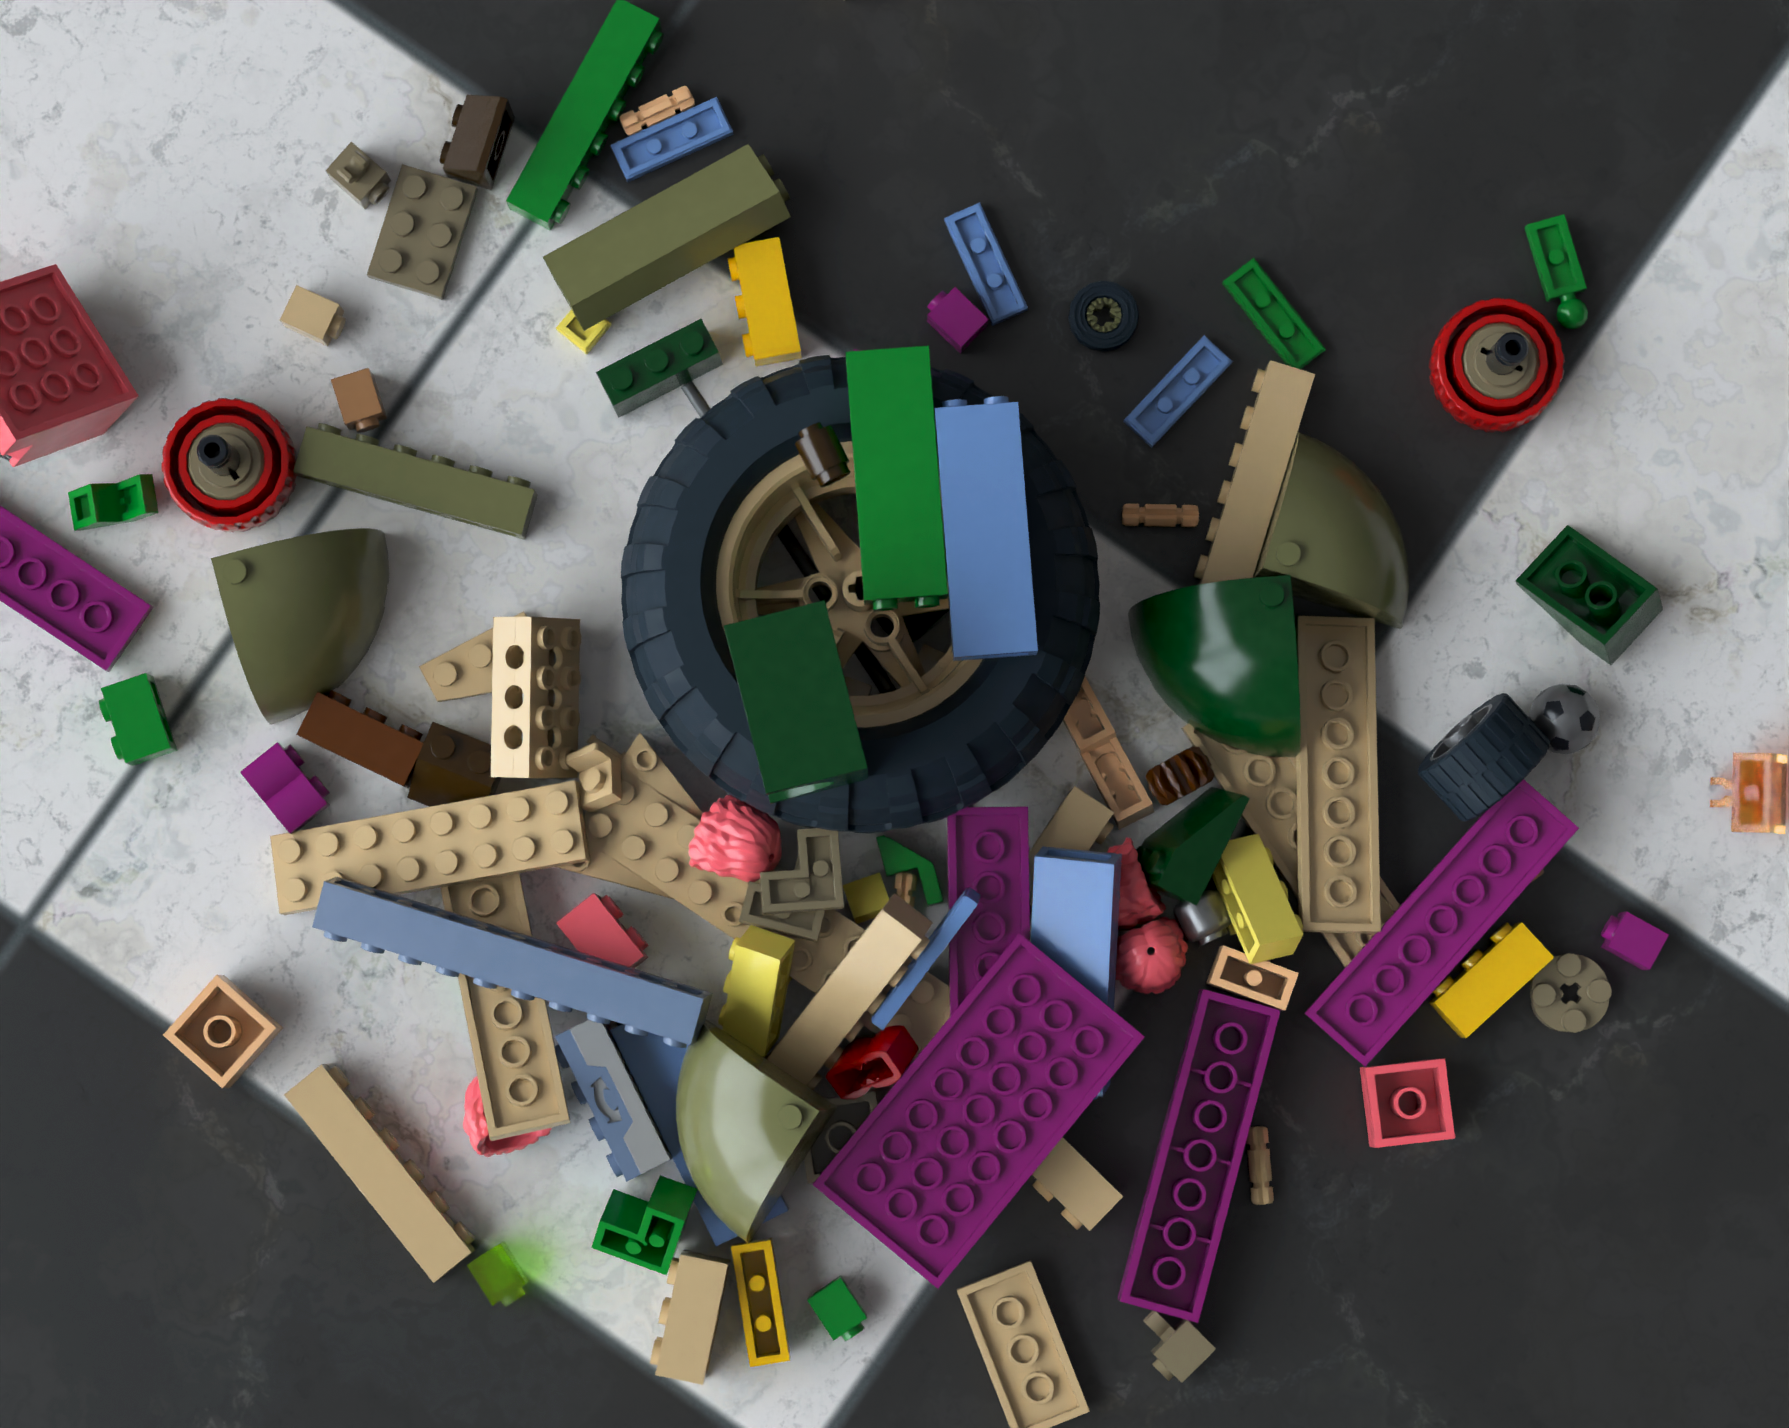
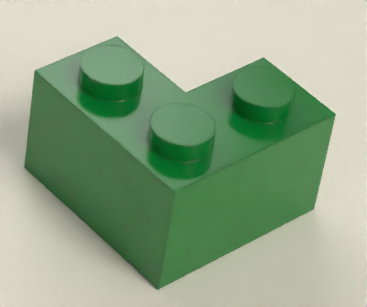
[591,1175,698,1276]

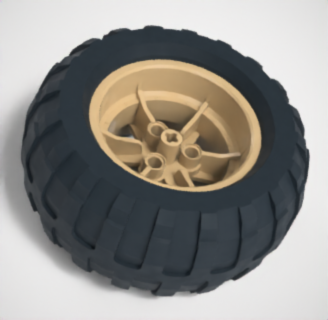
[621,355,1100,834]

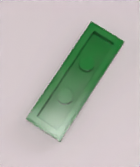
[1222,258,1326,370]

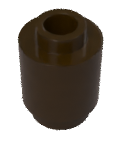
[795,422,850,487]

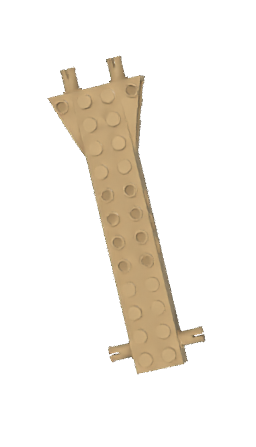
[556,733,950,1059]

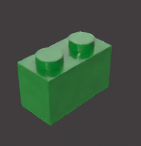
[99,673,178,766]

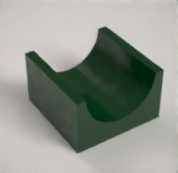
[724,600,868,804]

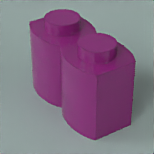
[240,742,330,834]

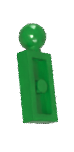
[1525,214,1588,329]

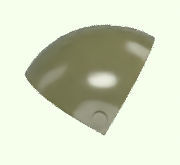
[1253,432,1409,629]
[211,528,389,725]
[676,1019,837,1243]

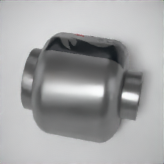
[1173,889,1231,946]

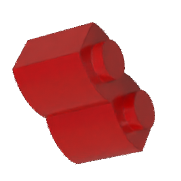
[826,1025,919,1100]

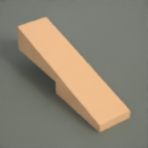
[1063,677,1154,830]

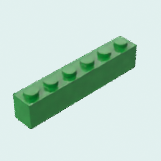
[506,0,664,231]

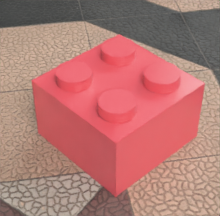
[556,893,649,969]
[1360,1058,1455,1148]

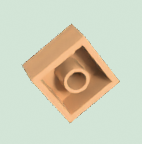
[163,975,283,1088]

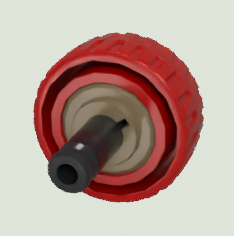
[1429,297,1565,433]
[161,398,297,532]

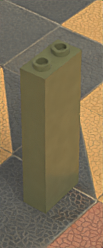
[543,144,791,331]

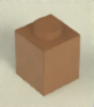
[331,368,387,433]

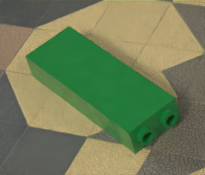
[846,346,948,611]

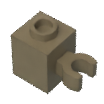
[325,142,391,209]
[1143,1310,1216,1383]

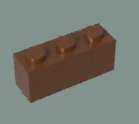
[296,690,423,788]

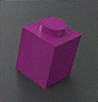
[927,287,989,354]
[1601,911,1669,970]

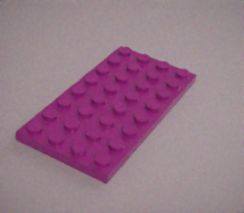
[812,933,1145,1289]

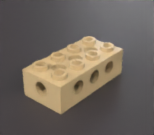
[491,617,581,778]

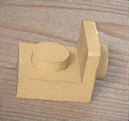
[566,743,622,813]

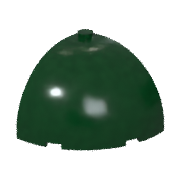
[1128,575,1301,757]

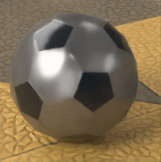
[1529,684,1600,754]

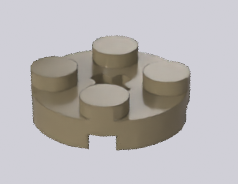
[1529,953,1612,1033]

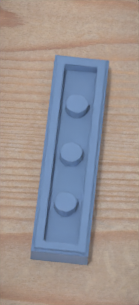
[871,887,981,1030]

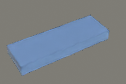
[611,97,734,183]
[944,202,1028,326]
[1123,335,1233,448]

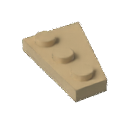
[419,611,527,702]

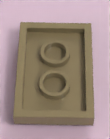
[367,164,478,300]

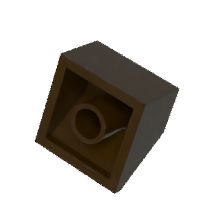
[440,95,515,191]
[407,721,501,807]

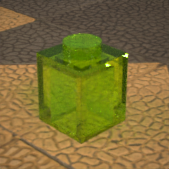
[467,1241,530,1307]

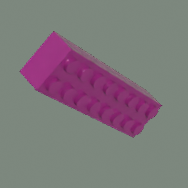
[1117,989,1281,1323]

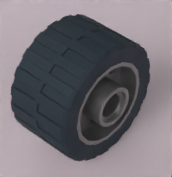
[1418,693,1550,821]

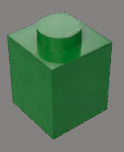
[807,1275,867,1341]

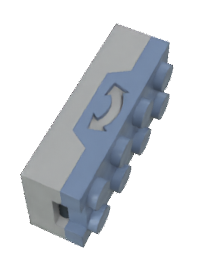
[555,1019,672,1182]

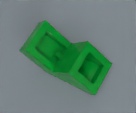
[68,474,159,531]
[876,835,943,907]

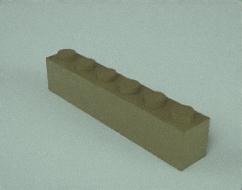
[293,423,538,540]

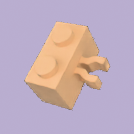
[1206,945,1299,1011]

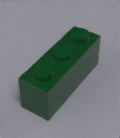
[596,319,723,418]

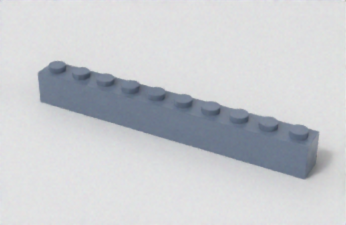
[312,877,713,1048]

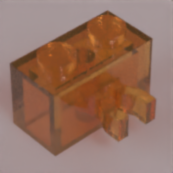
[1710,752,1787,834]

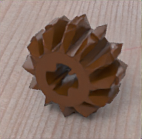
[1145,746,1215,805]

